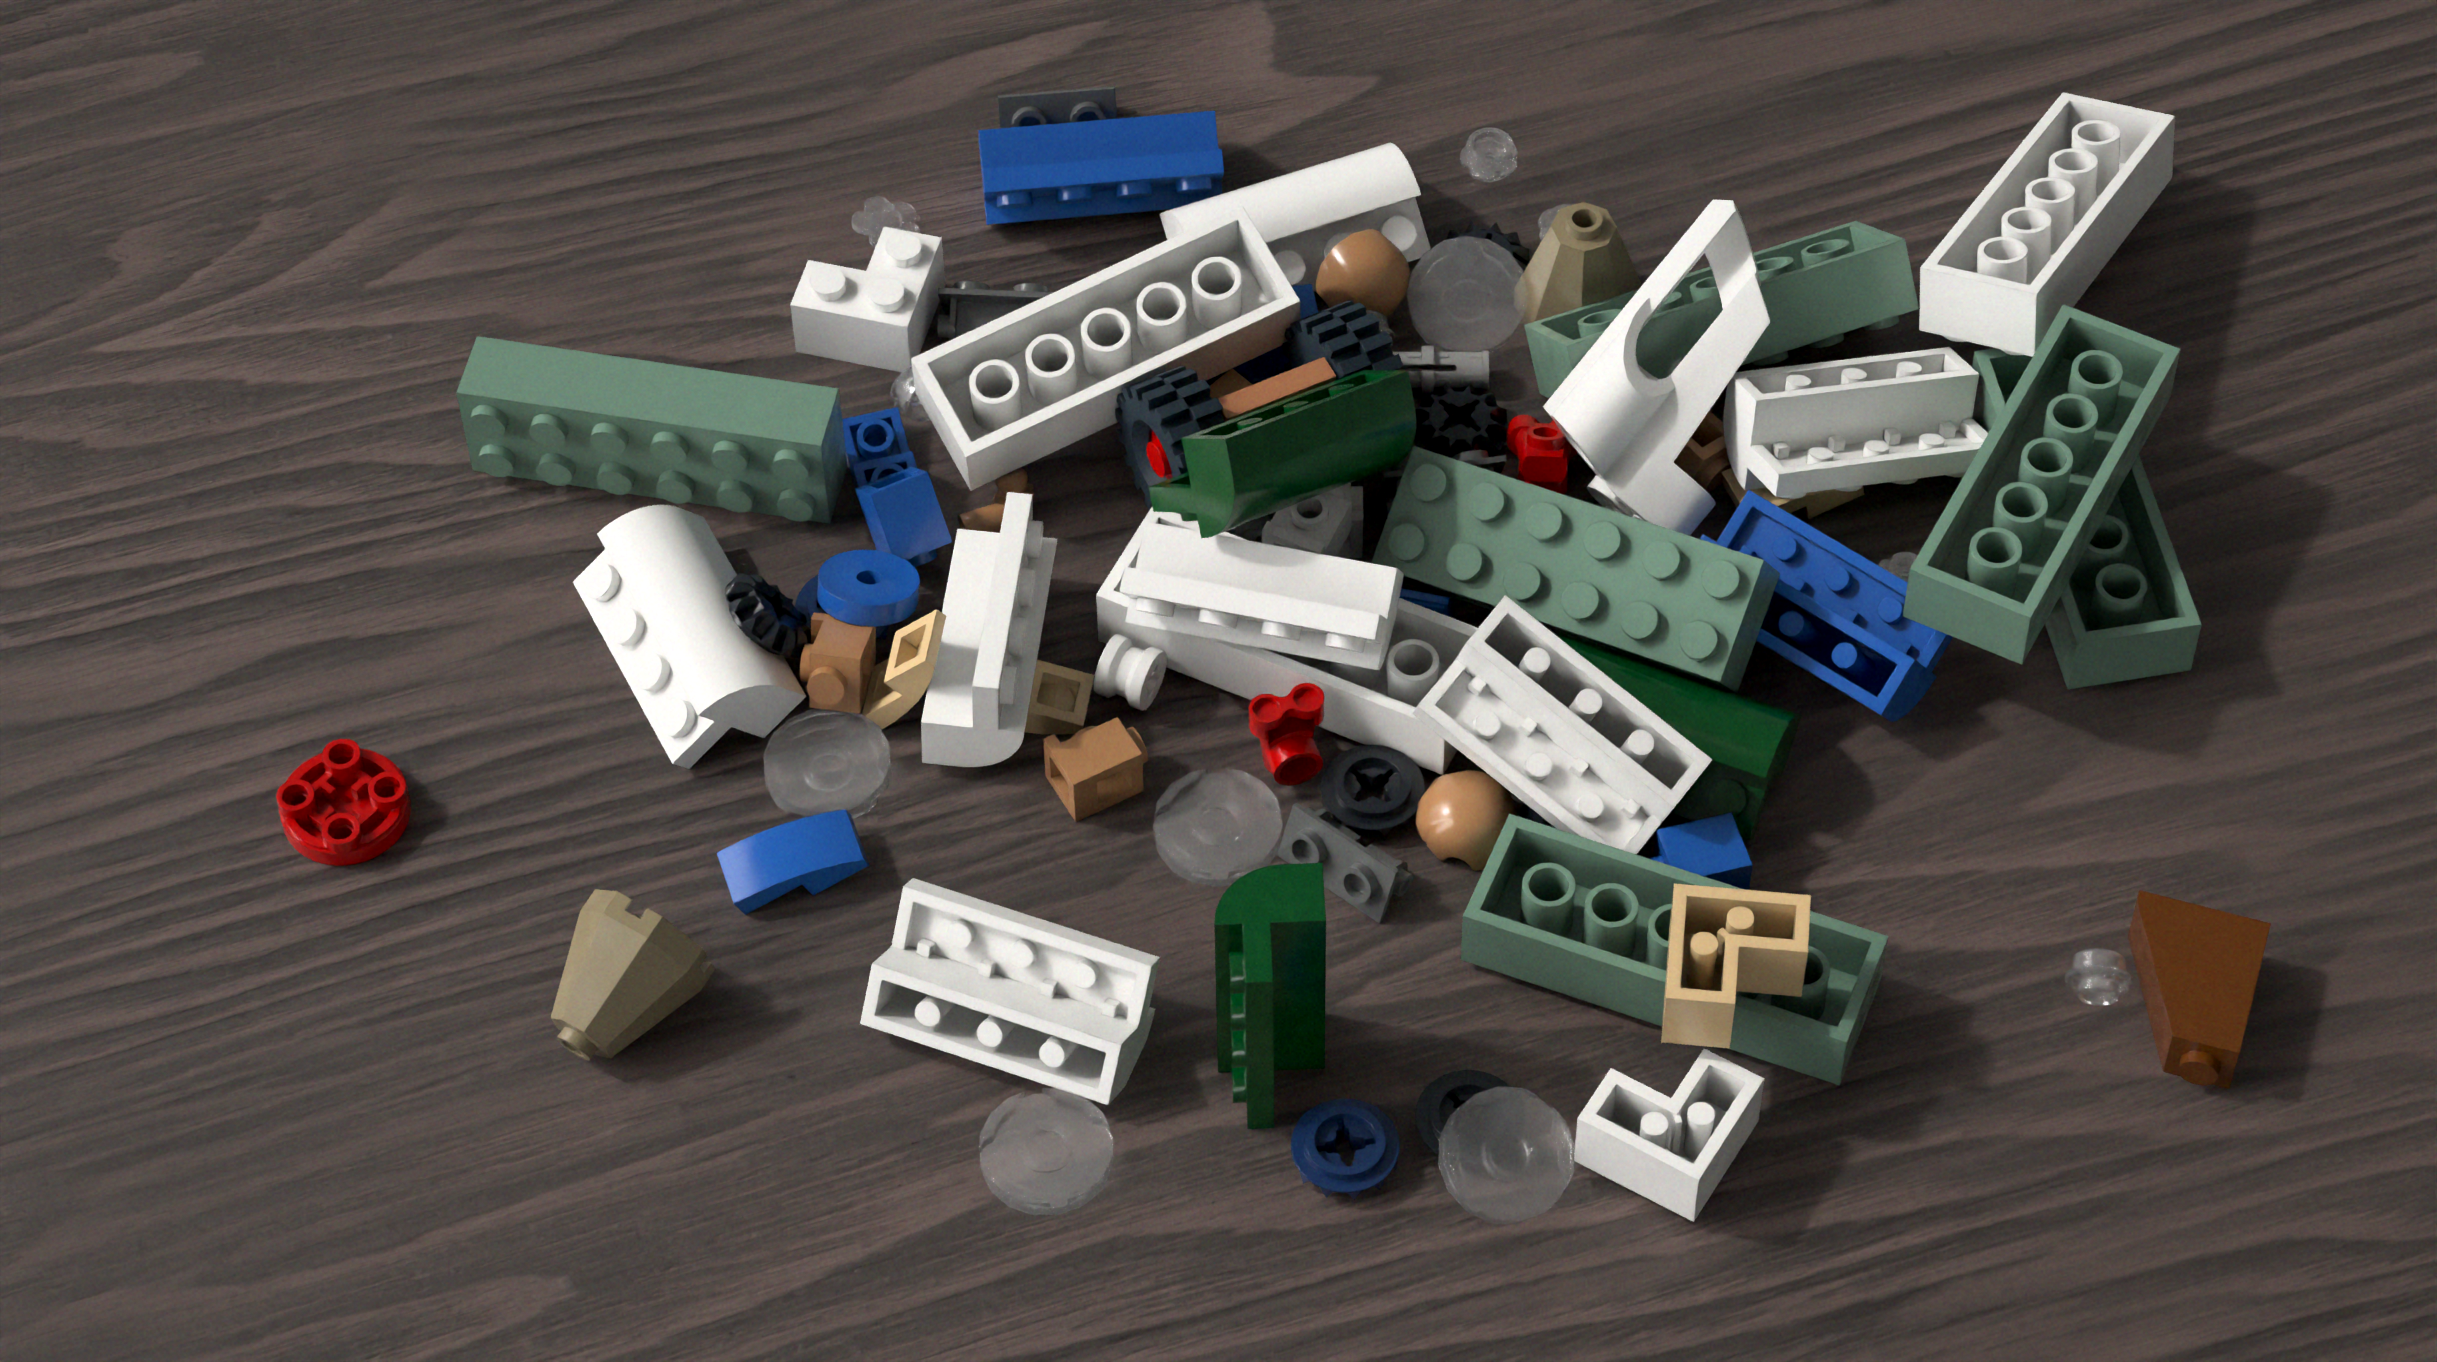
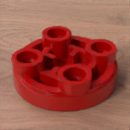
[276,739,411,866]

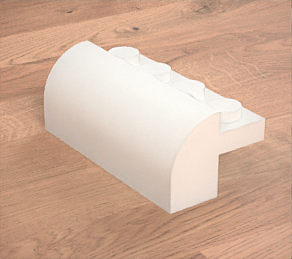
[1159,143,1432,291]
[1724,347,1988,499]
[921,492,1057,767]
[573,505,806,769]
[1120,521,1404,670]
[1412,595,1712,855]
[860,878,1160,1105]

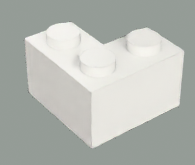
[790,227,946,374]
[1574,1049,1764,1222]

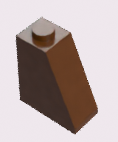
[2128,890,2271,1089]

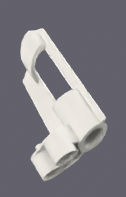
[1543,199,1771,536]

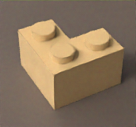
[1661,883,1811,1048]

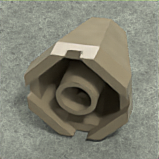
[1513,202,1642,325]
[551,889,715,1061]

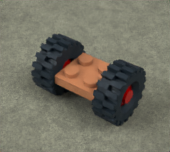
[1115,300,1403,515]

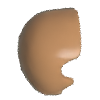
[1315,229,1411,320]
[1416,770,1518,871]

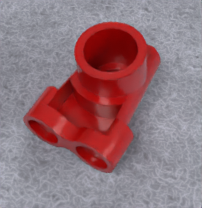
[1507,415,1578,495]
[1249,683,1325,786]

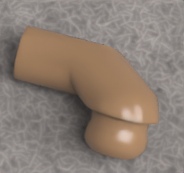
[958,468,1034,533]

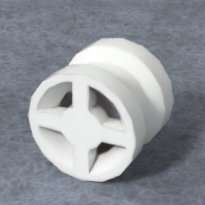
[1093,634,1167,711]

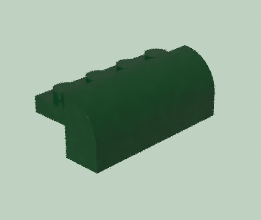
[1149,370,1416,538]
[1555,634,1802,840]
[1214,863,1326,1129]

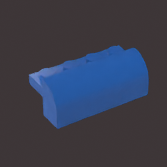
[978,111,1224,225]
[1700,489,1953,722]

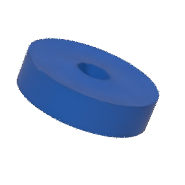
[817,550,920,627]

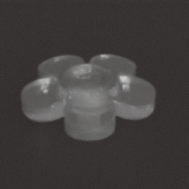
[851,196,919,247]

